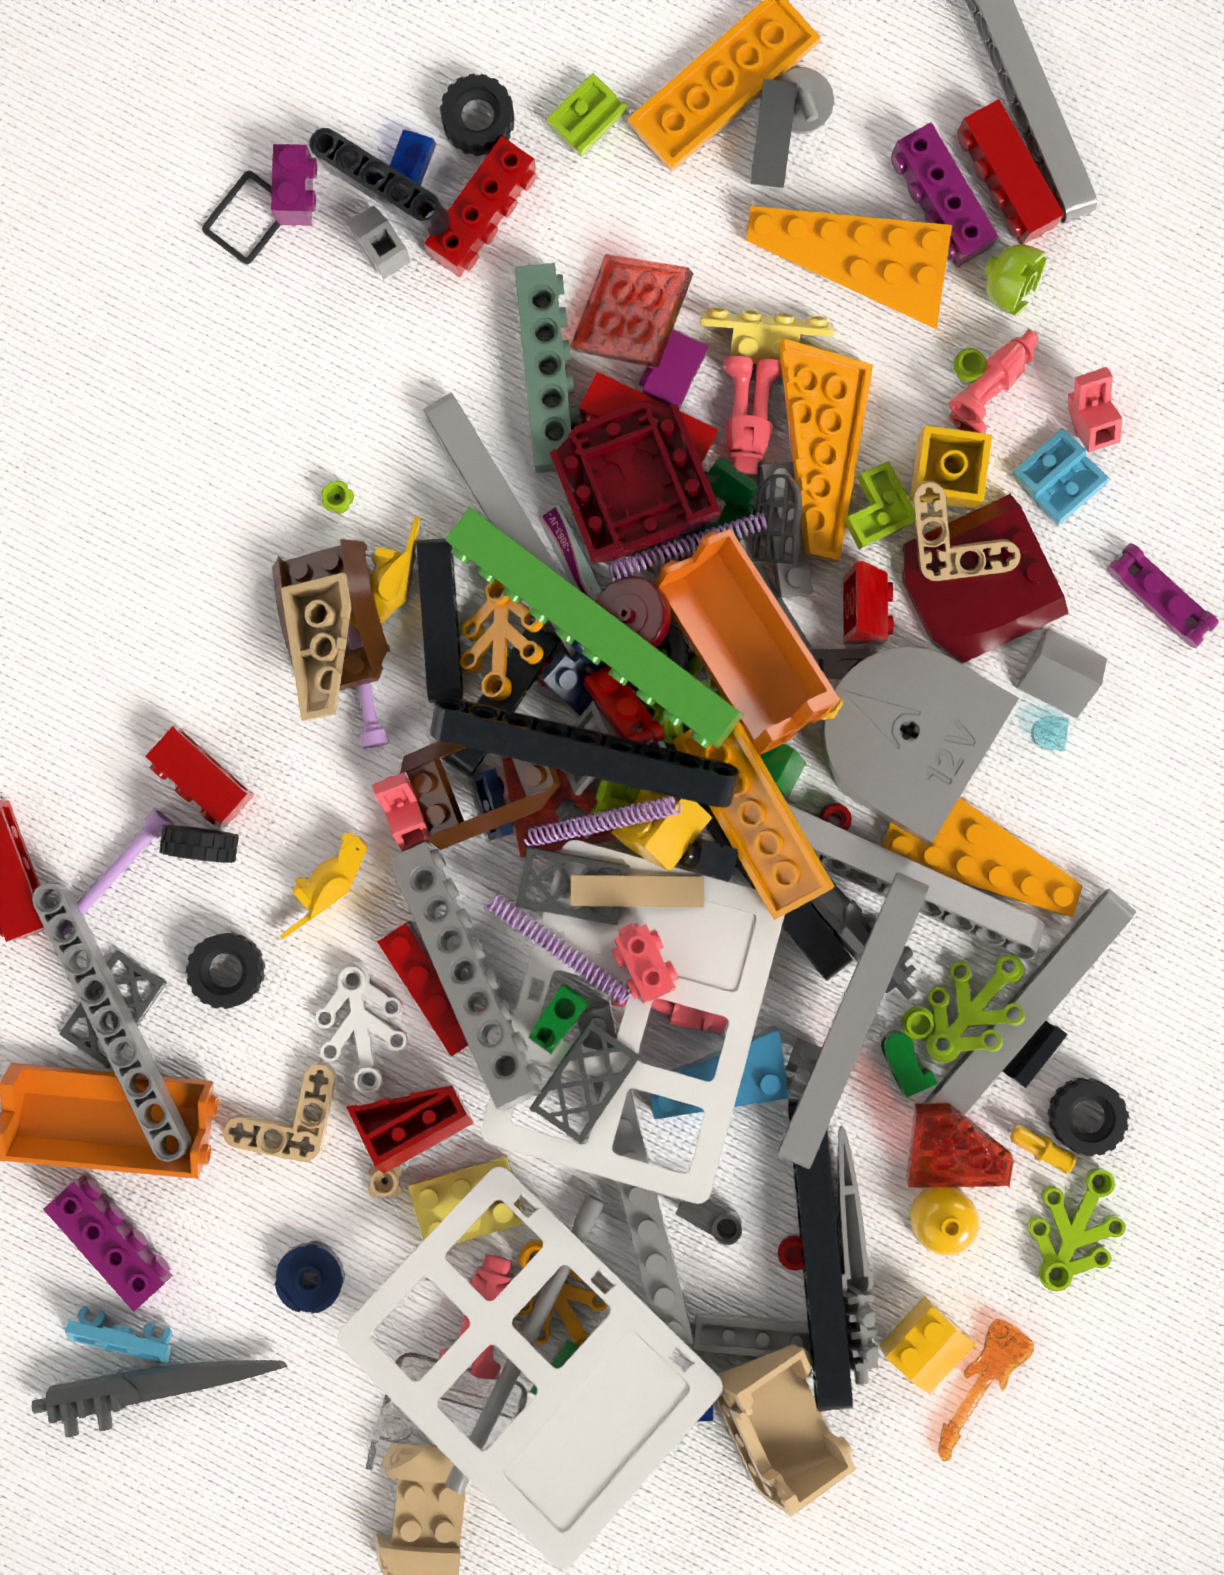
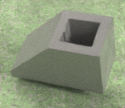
[346,205,411,280]

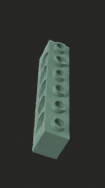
[515,263,578,473]

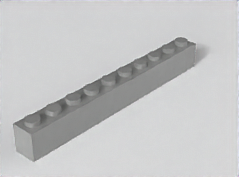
[577,1003,694,1348]

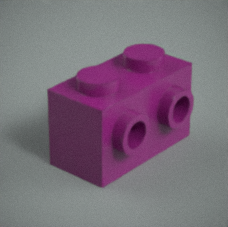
[271,144,318,226]
[639,329,708,410]

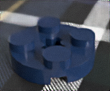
[275,1241,345,1314]

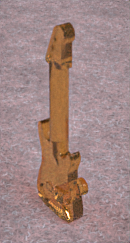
[938,1319,1034,1462]

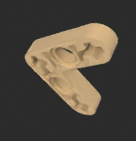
[913,481,1020,581]
[223,1063,336,1162]

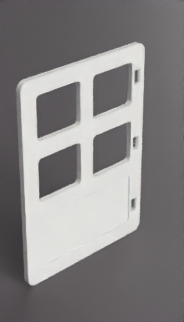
[481,840,785,1204]
[337,1167,723,1569]

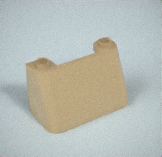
[716,1345,856,1517]

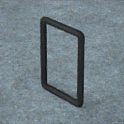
[202,171,281,264]

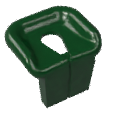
[682,457,759,547]

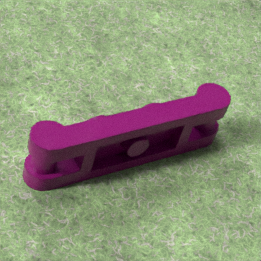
[1106,543,1219,648]

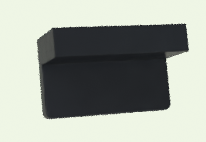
[1002,1020,1068,1088]

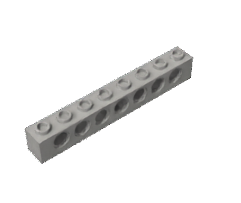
[389,842,542,1111]

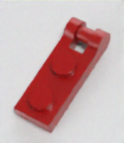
[583,666,665,744]

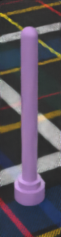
[348,608,388,749]
[62,808,174,936]

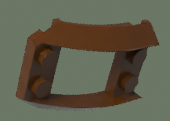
[272,539,390,691]
[400,741,561,850]

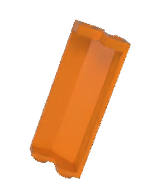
[654,529,840,755]
[0,1063,219,1179]

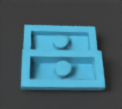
[1012,428,1109,526]

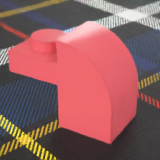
[1068,367,1122,453]
[372,772,431,852]

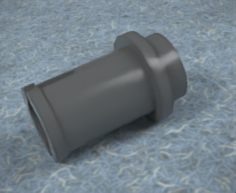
[554,798,599,839]

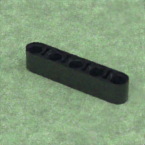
[309,128,450,236]
[417,538,463,703]
[442,622,560,778]

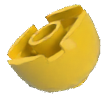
[909,1185,979,1256]

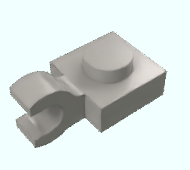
[785,1037,822,1096]

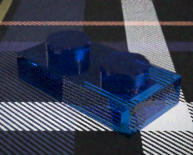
[389,129,436,201]

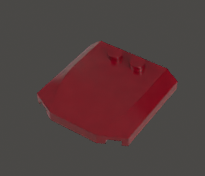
[550,402,721,563]
[902,494,1069,664]

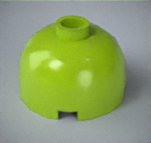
[984,244,1047,317]

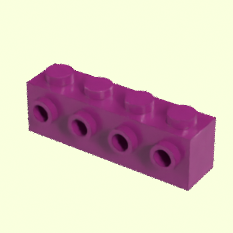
[891,122,999,268]
[43,1175,173,1312]

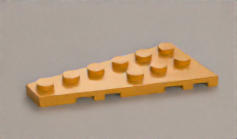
[746,206,952,330]
[778,338,873,562]
[881,797,1083,917]

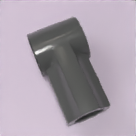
[675,1198,742,1245]

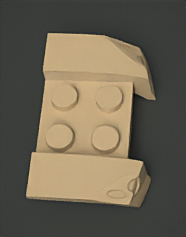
[374,1442,466,1575]

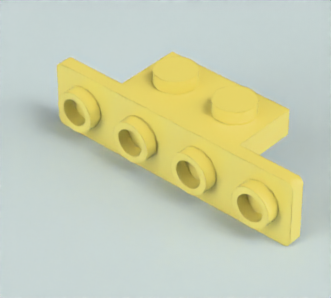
[700,307,835,364]

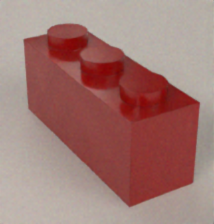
[145,726,255,825]

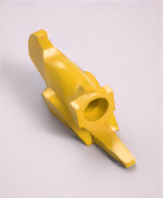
[350,516,421,630]
[280,832,369,940]

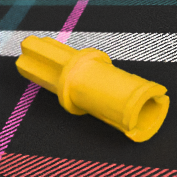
[1009,1124,1077,1174]

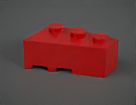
[346,1085,474,1174]

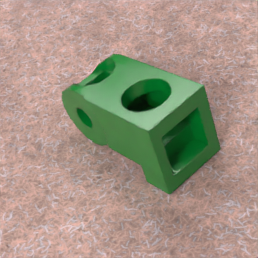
[528,984,590,1054]
[880,1030,938,1098]

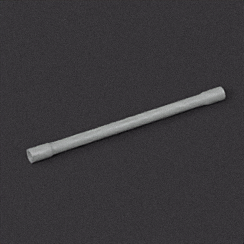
[445,1195,605,1494]

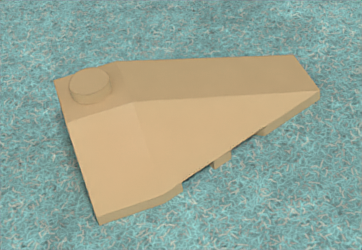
[281,573,352,722]

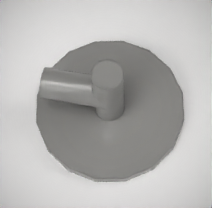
[777,67,835,134]

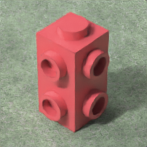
[611,922,679,1004]

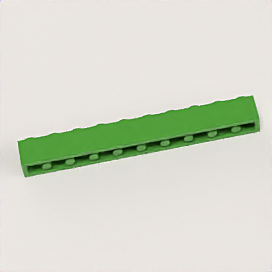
[445,507,744,749]

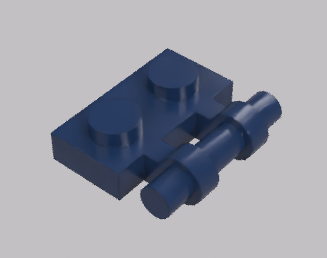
[538,640,609,717]

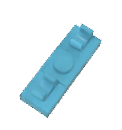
[65,1306,172,1365]

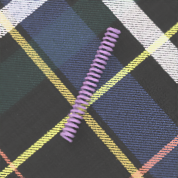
[609,512,767,582]
[523,796,682,847]
[484,894,631,1004]

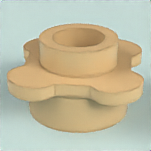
[368,1164,402,1198]

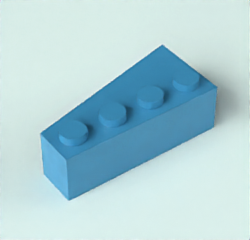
[650,1026,790,1120]

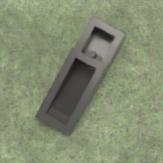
[750,79,797,188]

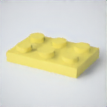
[408,1155,524,1244]

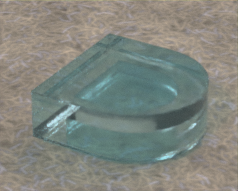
[1031,716,1069,752]

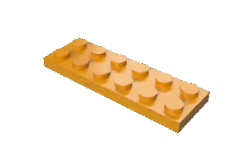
[628,0,821,172]
[672,721,835,920]

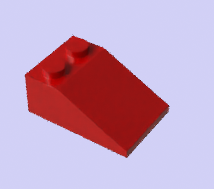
[843,561,894,644]

